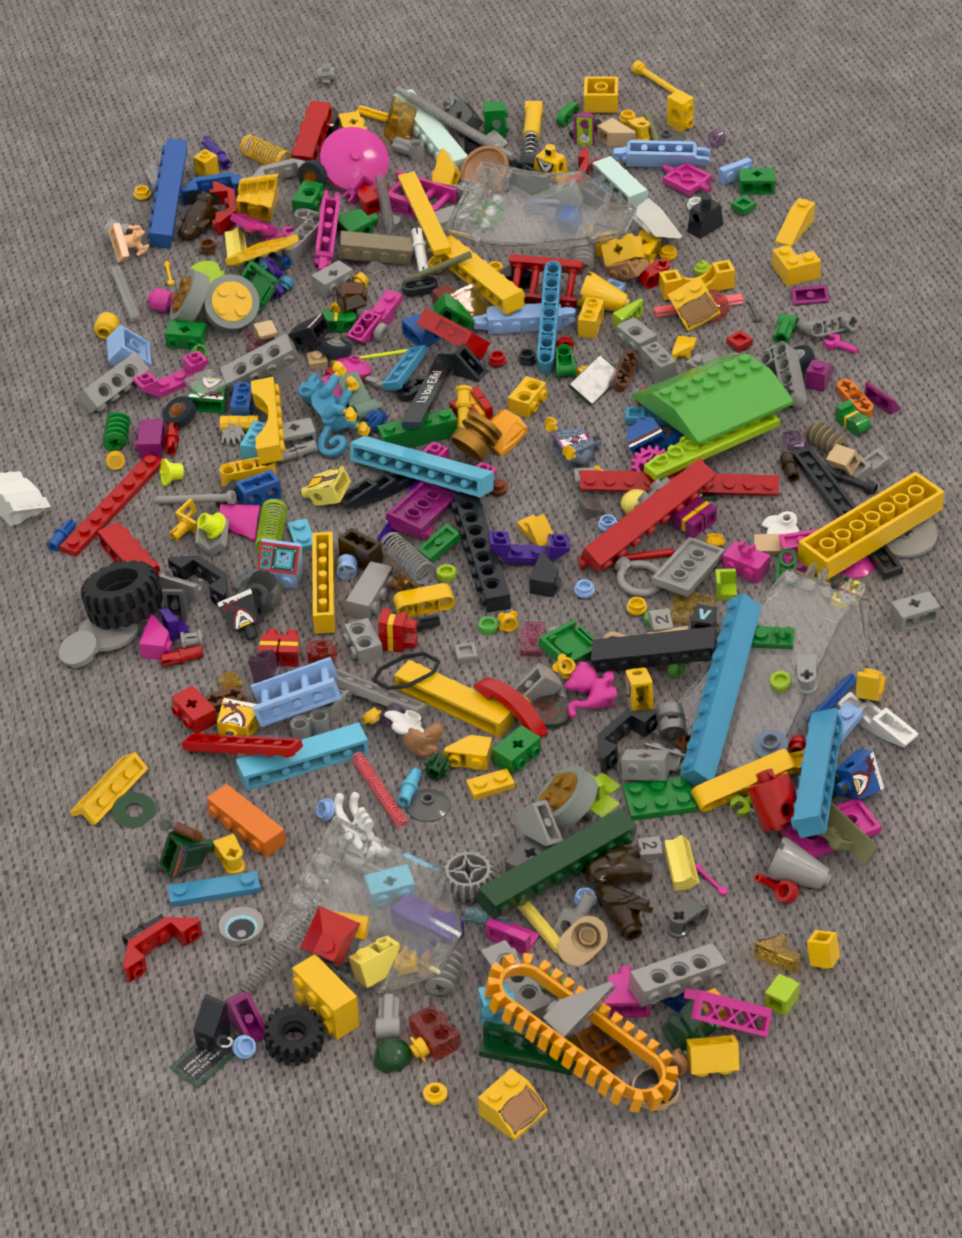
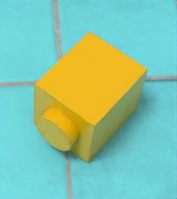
[807,930,840,969]

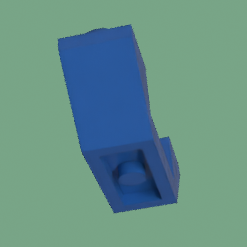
[180,172,244,205]

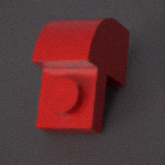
[358,183,389,216]

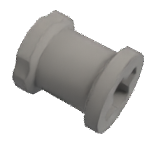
[180,629,203,649]

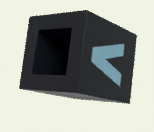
[691,604,717,629]

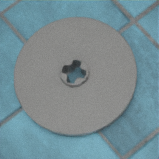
[886,518,938,558]
[78,618,139,652]

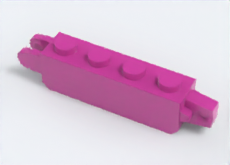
[313,191,340,271]

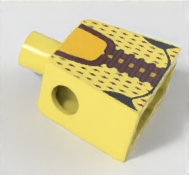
[301,466,351,506]

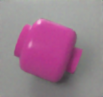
[147,287,173,313]

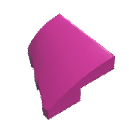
[219,504,260,542]

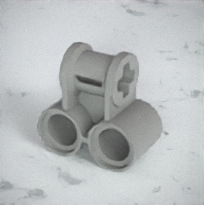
[289,708,331,739]

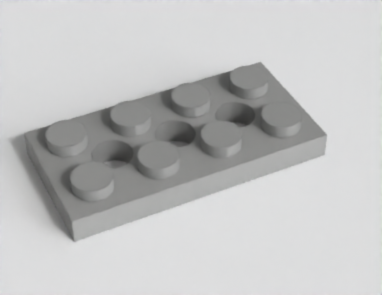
[651,537,725,597]

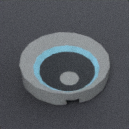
[218,906,264,946]

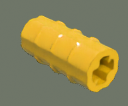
[220,415,260,433]

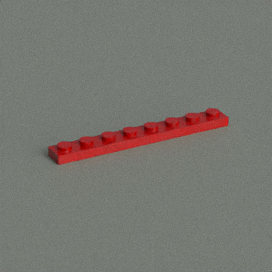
[59,453,163,557]

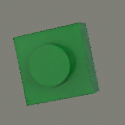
[731,196,756,216]

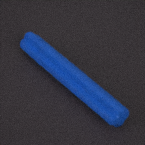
[807,673,857,723]

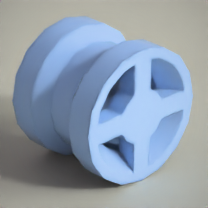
[336,554,357,579]

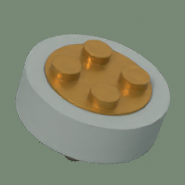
[170,269,210,322]
[536,765,598,831]

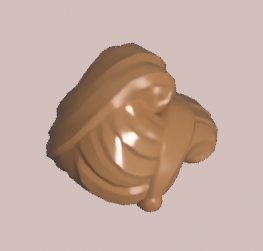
[403,723,444,758]

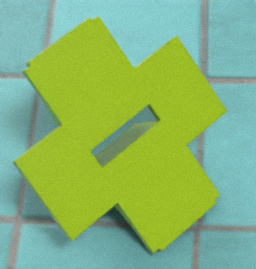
[588,773,621,818]

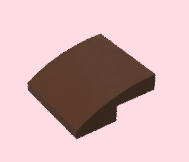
[569,1024,632,1071]

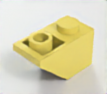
[349,936,400,988]

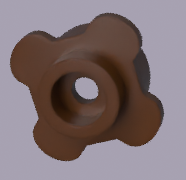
[198,239,218,254]
[675,734,691,754]

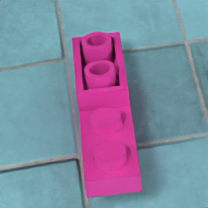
[346,289,404,343]

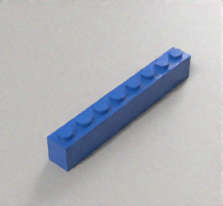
[147,138,188,248]

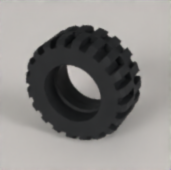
[80,560,163,629]

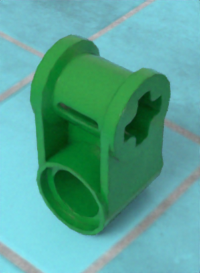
[555,344,576,379]
[775,548,797,589]

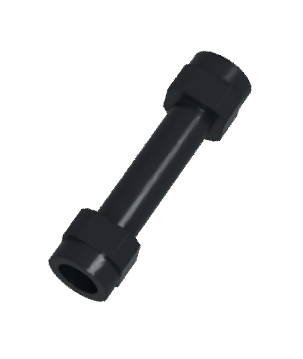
[831,468,878,495]

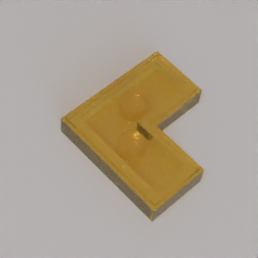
[670,592,716,625]

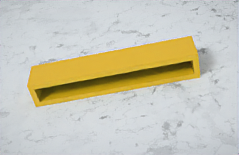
[394,660,514,738]

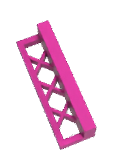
[684,989,773,1037]

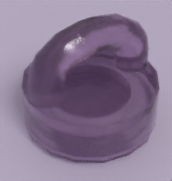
[708,129,726,148]

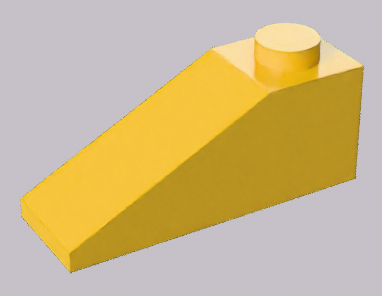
[775,198,815,248]

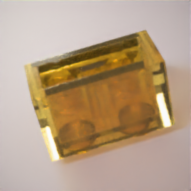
[383,96,417,141]

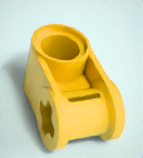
[626,117,651,140]
[213,834,245,875]

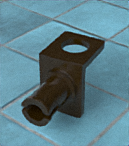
[335,287,366,321]

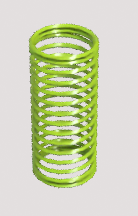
[255,499,287,553]

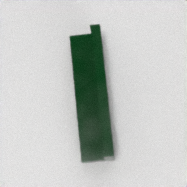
[479,1021,576,1075]

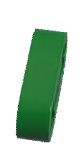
[556,102,579,127]

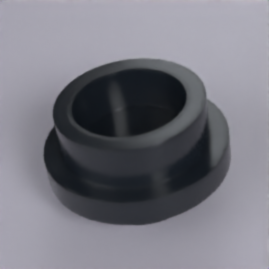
[518,349,537,365]

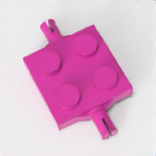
[663,162,712,196]
[230,212,278,236]

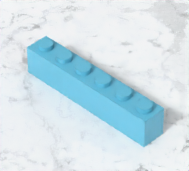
[236,723,369,791]

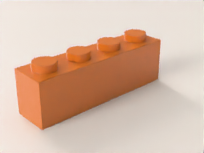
[206,784,286,857]

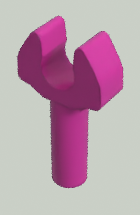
[263,226,295,241]
[823,334,858,354]

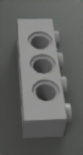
[220,333,300,392]
[76,351,149,414]
[481,940,552,1028]
[628,943,727,1007]

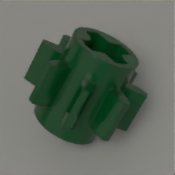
[424,753,451,780]

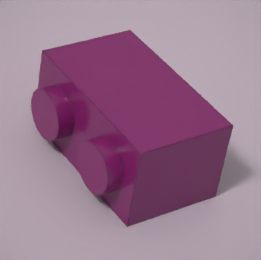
[134,419,165,459]

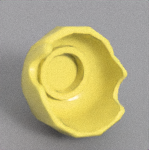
[620,489,645,514]

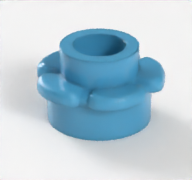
[279,275,295,291]

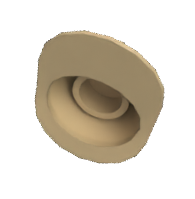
[557,916,608,966]

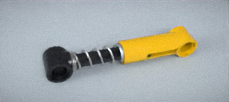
[520,101,543,168]

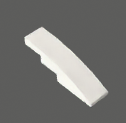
[835,692,919,747]

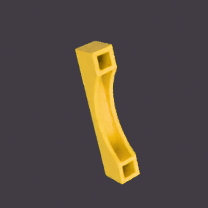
[251,377,286,464]

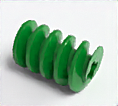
[102,412,131,451]

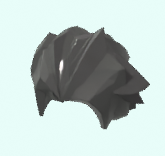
[235,569,284,613]

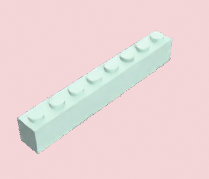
[392,89,468,171]

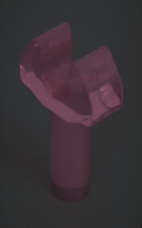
[244,329,266,352]

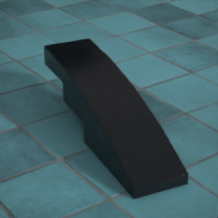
[340,473,416,508]

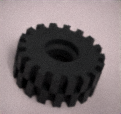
[264,1003,324,1066]

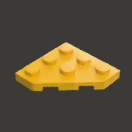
[225,234,299,267]

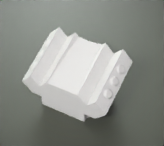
[0,471,51,526]

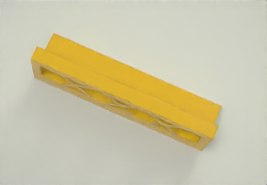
[69,752,148,825]

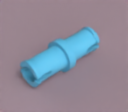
[397,768,422,807]

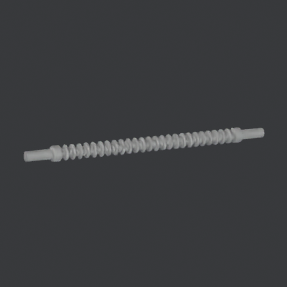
[395,86,515,160]

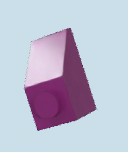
[806,360,835,392]
[224,992,265,1042]

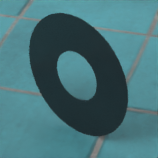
[185,191,220,205]

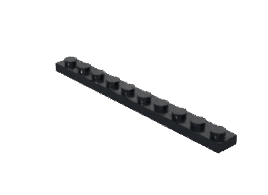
[793,447,903,579]

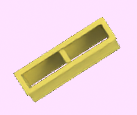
[225,227,247,266]
[664,835,700,891]

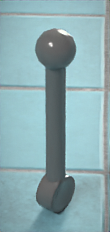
[746,298,761,323]

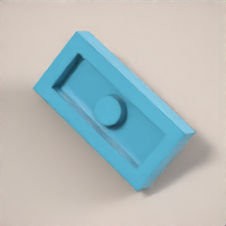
[287,519,312,552]

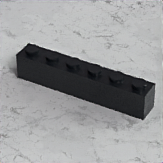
[591,626,719,672]

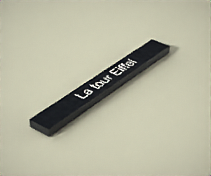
[402,354,453,429]

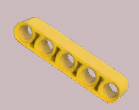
[691,749,797,812]

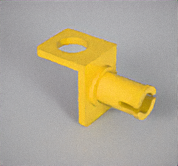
[168,498,197,542]

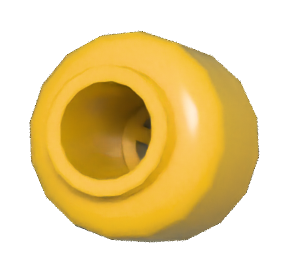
[94,312,120,339]

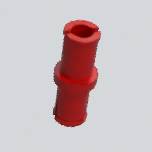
[164,423,179,456]
[160,645,204,668]

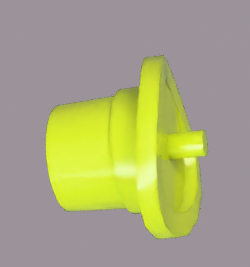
[159,458,184,486]
[197,512,226,539]

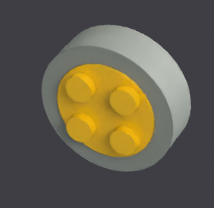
[202,274,259,332]

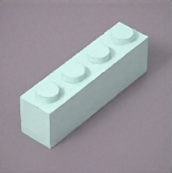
[593,156,648,211]

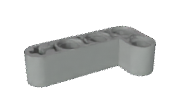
[282,208,320,264]
[758,341,807,409]

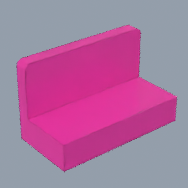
[486,918,539,954]

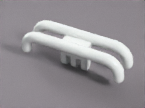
[334,792,392,860]

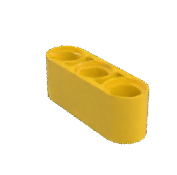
[219,457,277,487]
[393,583,455,617]

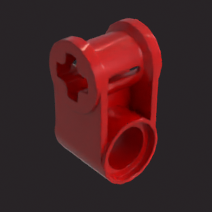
[636,259,670,290]

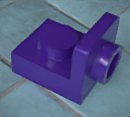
[160,607,189,640]

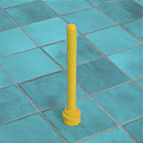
[631,60,678,93]

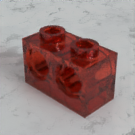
[409,1004,460,1062]

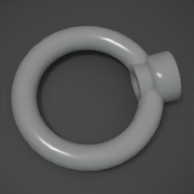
[615,556,662,597]

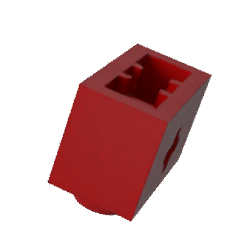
[171,685,217,733]

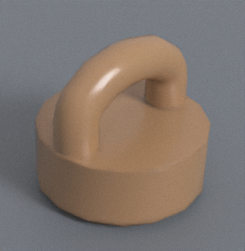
[669,1049,689,1077]

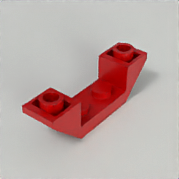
[210,181,237,236]
[416,308,490,359]
[123,917,203,983]

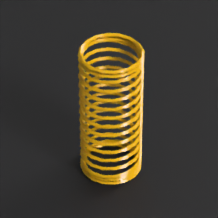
[240,134,292,165]

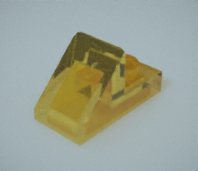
[754,934,801,975]

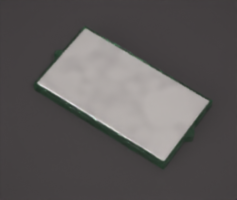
[568,355,615,406]

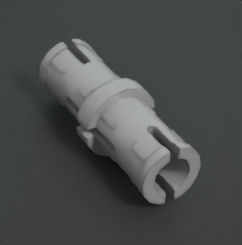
[280,439,318,463]

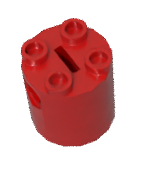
[746,768,797,833]

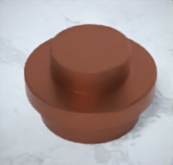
[491,479,508,496]

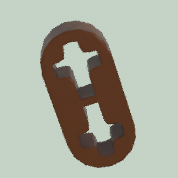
[205,687,244,712]

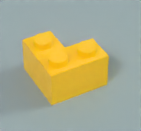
[772,245,821,286]

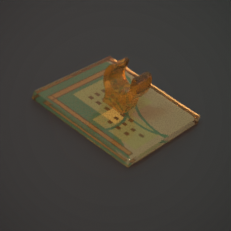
[384,555,420,592]

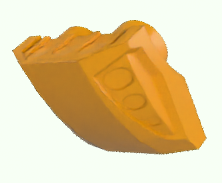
[486,409,527,457]

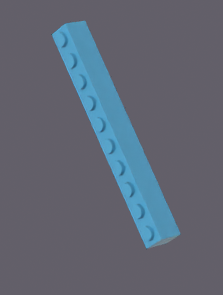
[680,593,762,786]

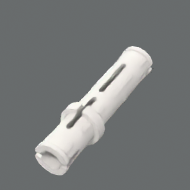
[411,228,430,276]

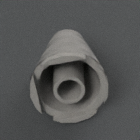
[766,837,832,890]

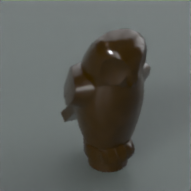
[177,191,219,241]
[585,845,653,884]
[595,884,653,941]

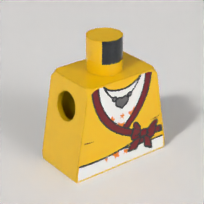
[533,144,569,187]
[625,668,654,711]
[217,698,260,736]

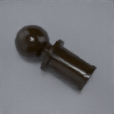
[779,452,800,482]

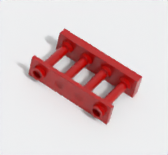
[509,254,584,308]

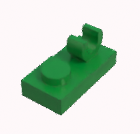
[417,523,461,563]
[751,626,795,649]

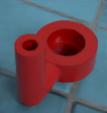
[754,873,798,904]

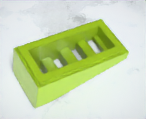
[613,298,643,329]

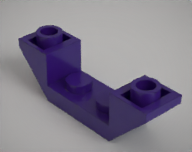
[488,531,570,565]

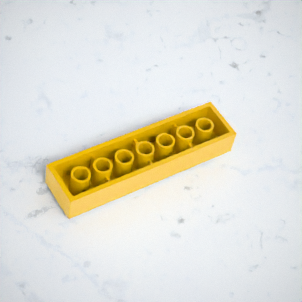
[797,472,945,581]

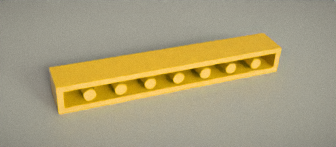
[438,235,525,315]

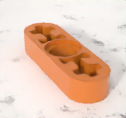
[837,379,874,418]

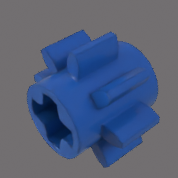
[365,408,389,432]

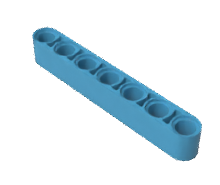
[537,261,561,374]

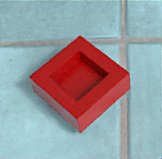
[726,330,753,352]

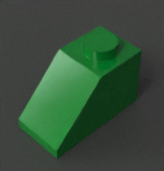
[433,292,475,330]

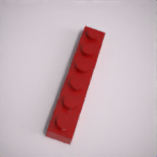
[181,733,303,758]

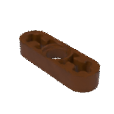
[610,350,639,392]

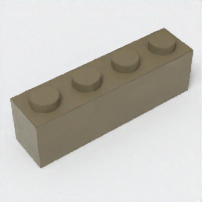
[339,231,412,265]

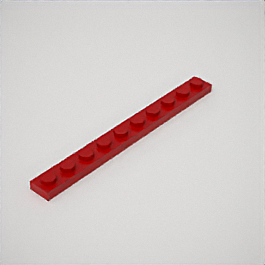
[580,470,779,496]

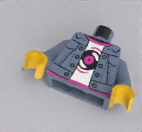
[544,417,602,469]

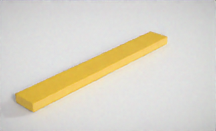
[398,171,451,256]

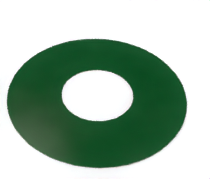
[112,792,156,828]

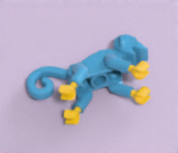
[298,361,370,458]

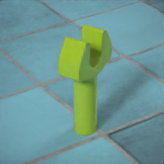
[729,794,752,817]

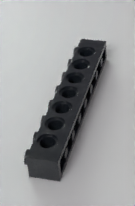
[451,492,511,613]

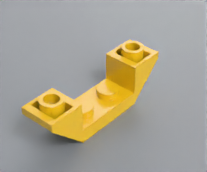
[856,668,887,702]

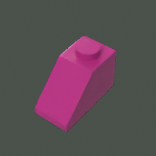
[139,615,173,660]

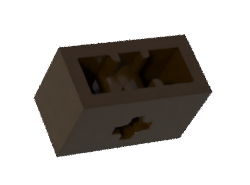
[338,528,383,570]

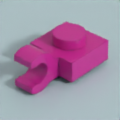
[343,173,373,204]

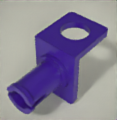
[263,257,286,299]

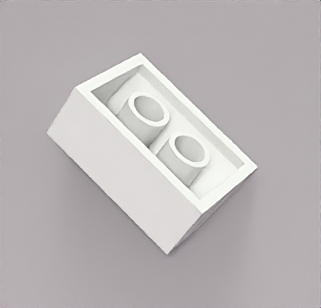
[632,198,682,239]

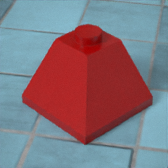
[300,906,360,966]

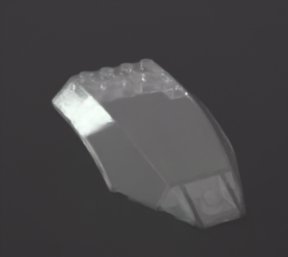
[443,160,637,250]

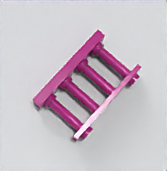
[375,170,458,218]

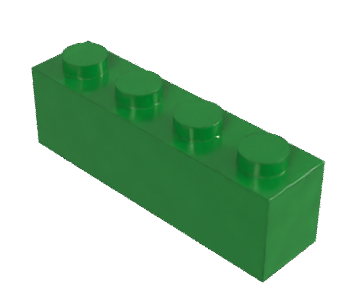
[377,408,457,448]

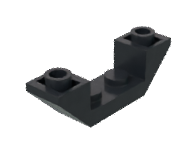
[168,555,229,605]
[597,709,658,773]

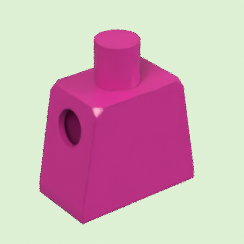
[604,966,650,1018]

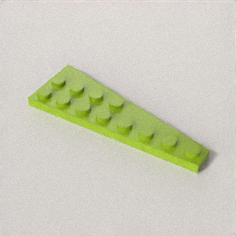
[644,413,780,480]

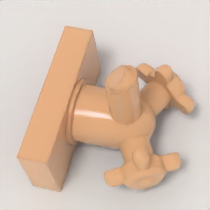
[108,223,149,264]

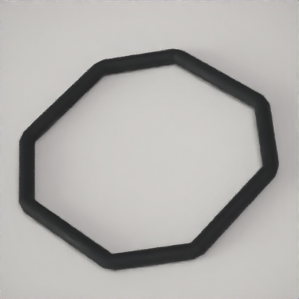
[373,652,440,690]

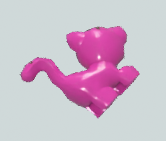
[564,662,617,718]

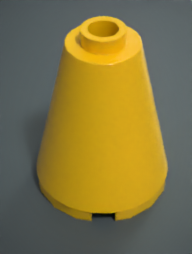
[577,271,630,312]

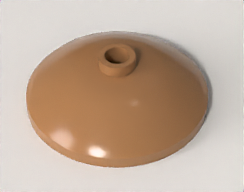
[460,145,509,193]

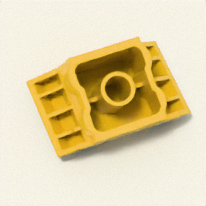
[236,173,279,222]

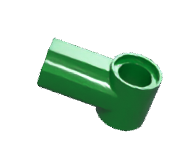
[773,313,798,343]

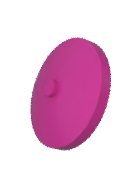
[319,127,389,192]

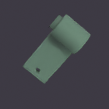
[338,371,382,422]

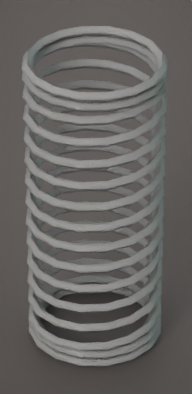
[380,532,435,585]

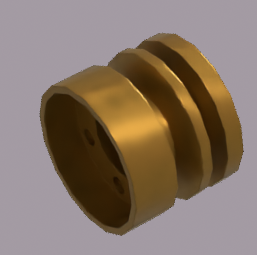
[450,411,502,462]

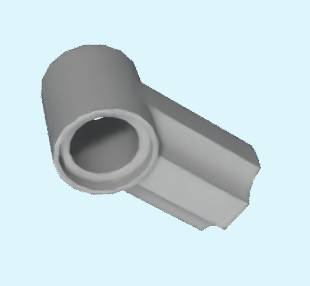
[392,137,425,162]
[145,164,160,194]
[376,994,401,1039]

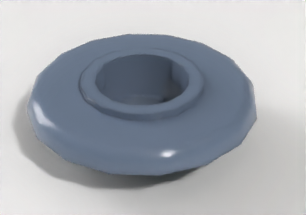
[753,729,788,757]

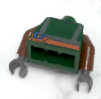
[146,813,214,878]

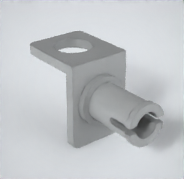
[553,891,597,937]

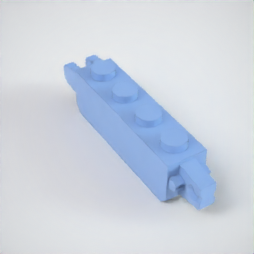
[613,140,710,168]
[473,303,576,334]

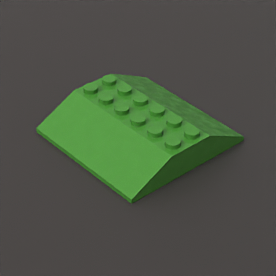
[632,353,794,445]

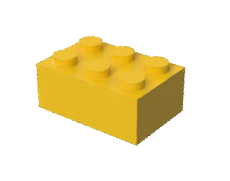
[292,954,360,1040]

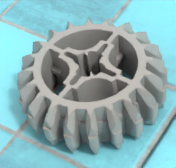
[438,849,499,904]

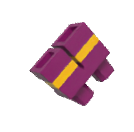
[670,497,717,538]

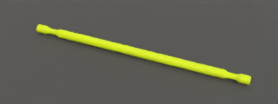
[331,349,408,364]

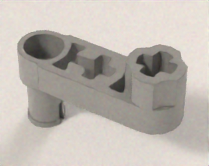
[796,312,860,336]

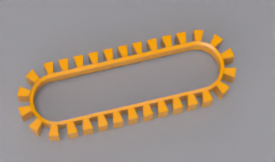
[484,953,678,1113]

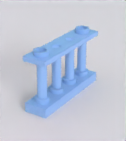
[251,657,342,727]

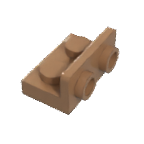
[605,258,649,281]

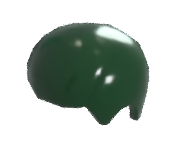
[373,1038,412,1074]

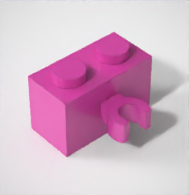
[722,540,771,584]

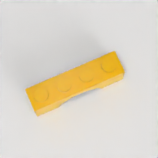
[659,260,735,301]

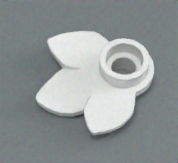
[761,511,799,534]
[384,710,424,735]

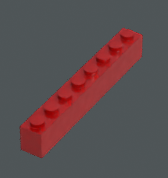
[581,458,716,574]

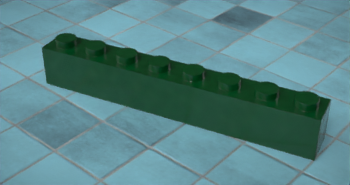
[477,808,637,920]

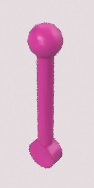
[695,863,728,896]

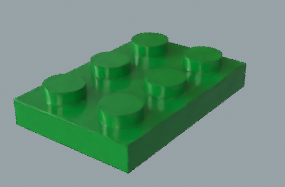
[623,776,697,821]

